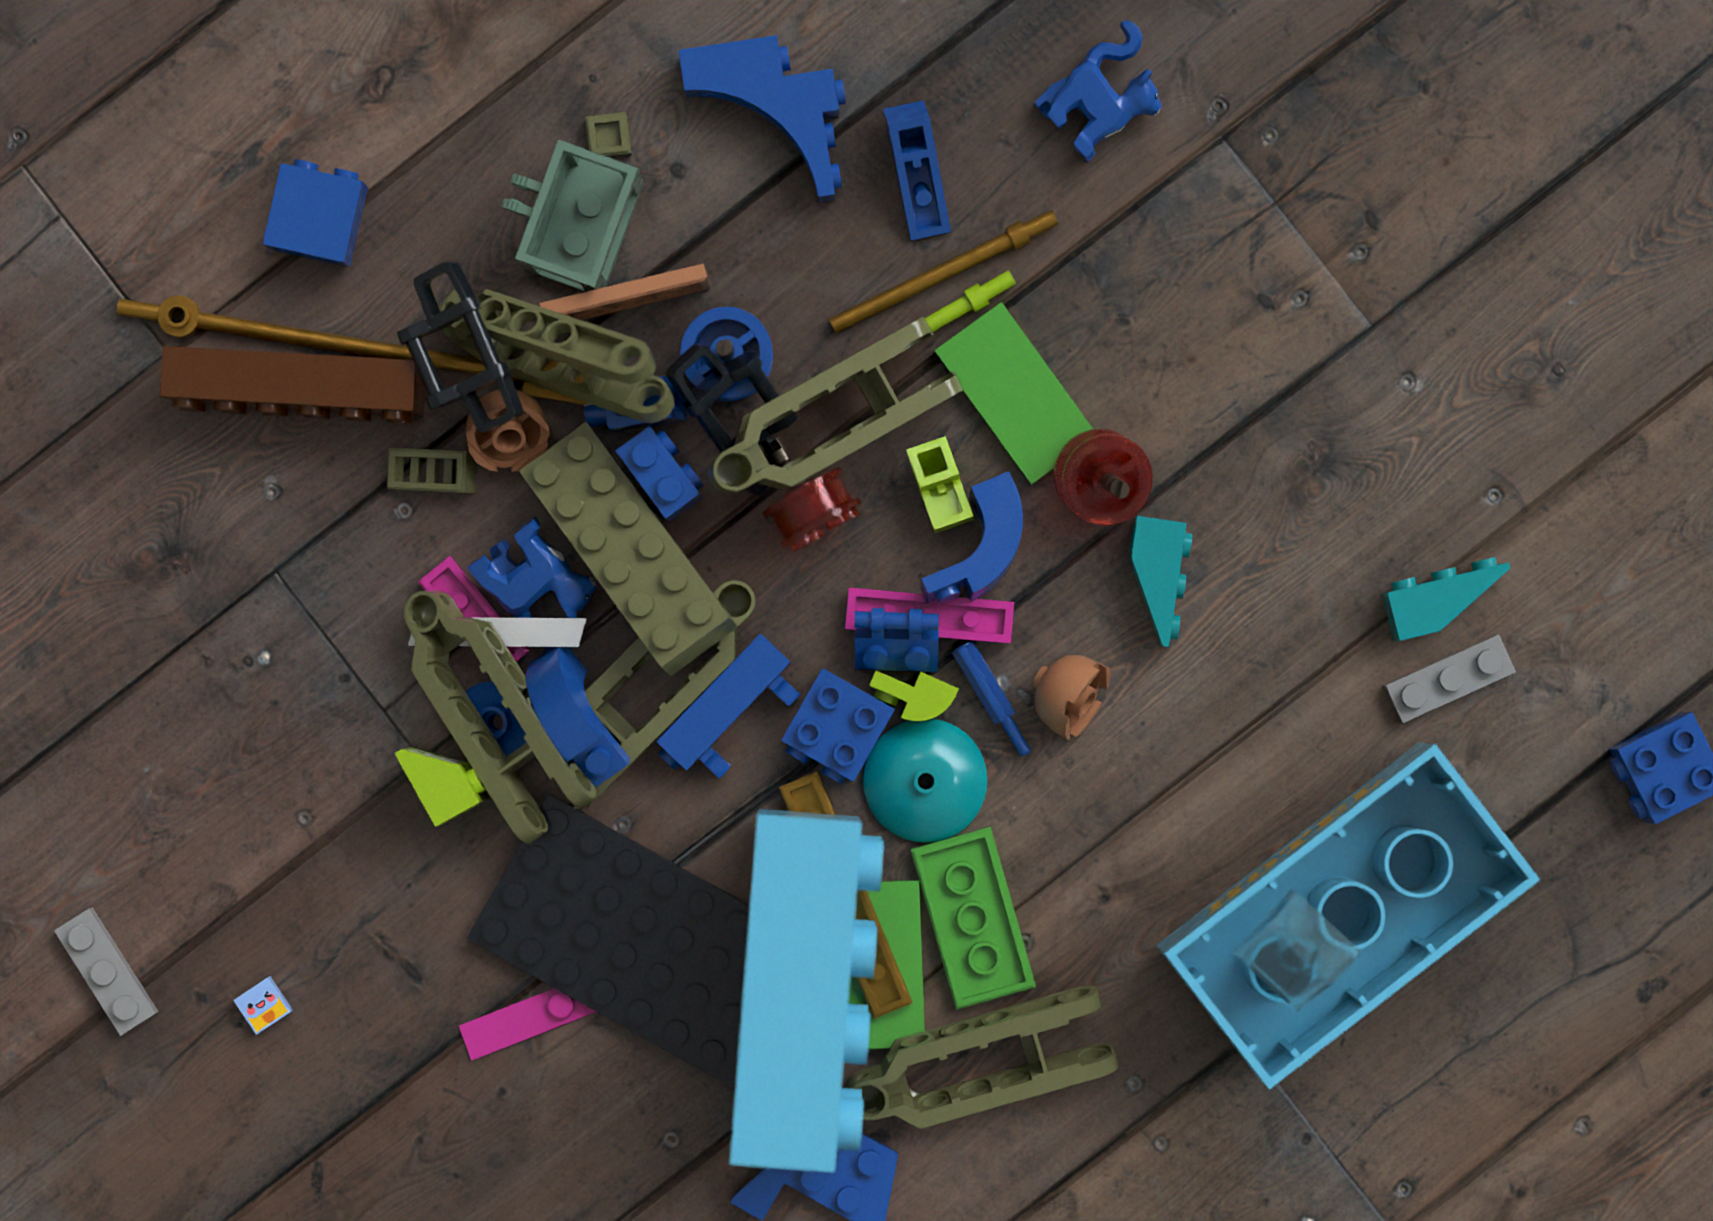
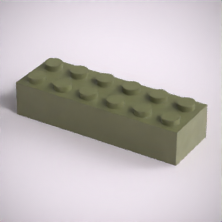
[519,422,738,677]

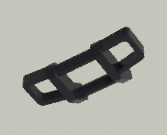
[397,260,523,432]
[666,344,798,495]

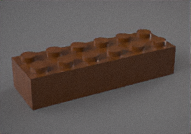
[160,346,425,424]

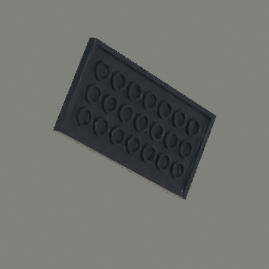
[467,793,750,1089]

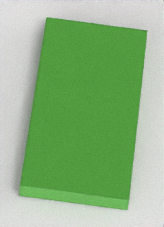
[934,302,1098,485]
[911,826,1036,1010]
[848,880,925,1049]

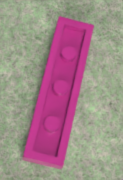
[845,588,1014,644]

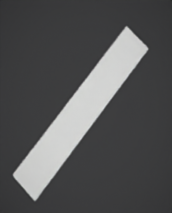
[408,617,587,647]

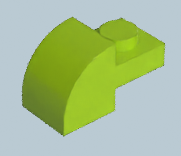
[906,436,974,534]
[869,670,959,721]

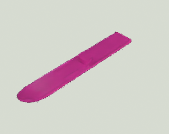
[459,988,596,1061]

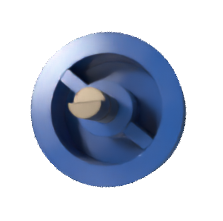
[680,307,773,402]

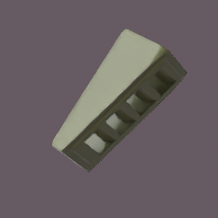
[387,448,477,493]

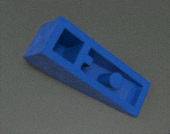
[883,100,951,240]

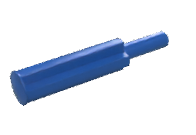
[952,640,1031,756]

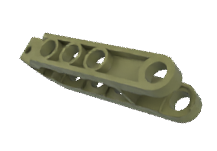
[439,289,674,423]
[707,316,964,494]
[585,580,756,807]
[404,590,597,844]
[846,985,1119,1129]

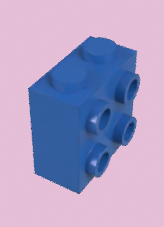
[263,159,368,267]
[616,426,704,522]
[781,668,895,784]
[1609,712,1713,824]

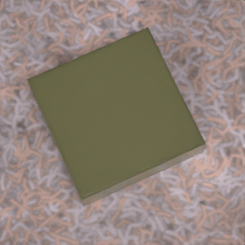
[585,112,632,158]

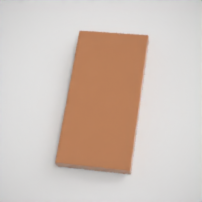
[540,263,711,320]

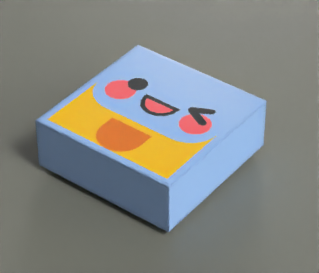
[233,976,293,1035]

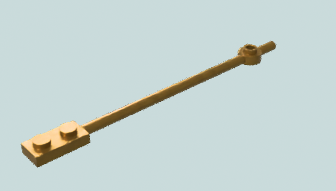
[117,295,587,405]

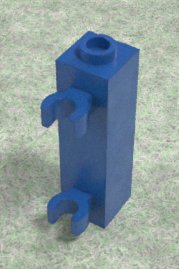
[656,633,801,779]

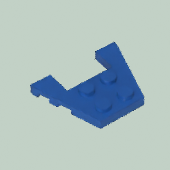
[730,1132,898,1221]

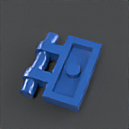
[854,607,939,672]

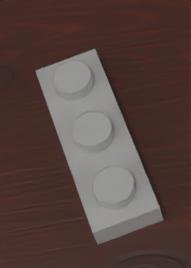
[1383,634,1516,723]
[54,907,159,1036]

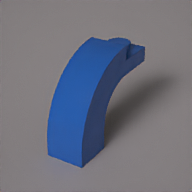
[920,471,1023,604]
[526,647,631,787]

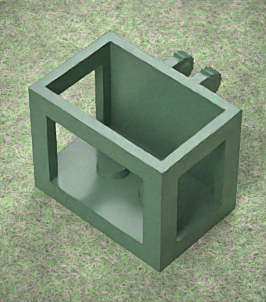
[501,139,644,292]

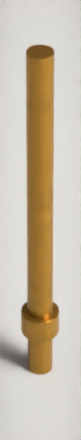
[829,210,1059,333]

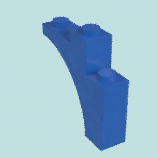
[678,35,846,203]

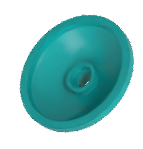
[863,719,987,842]

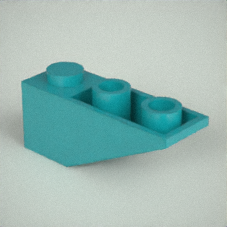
[1128,516,1192,647]
[1381,557,1510,642]

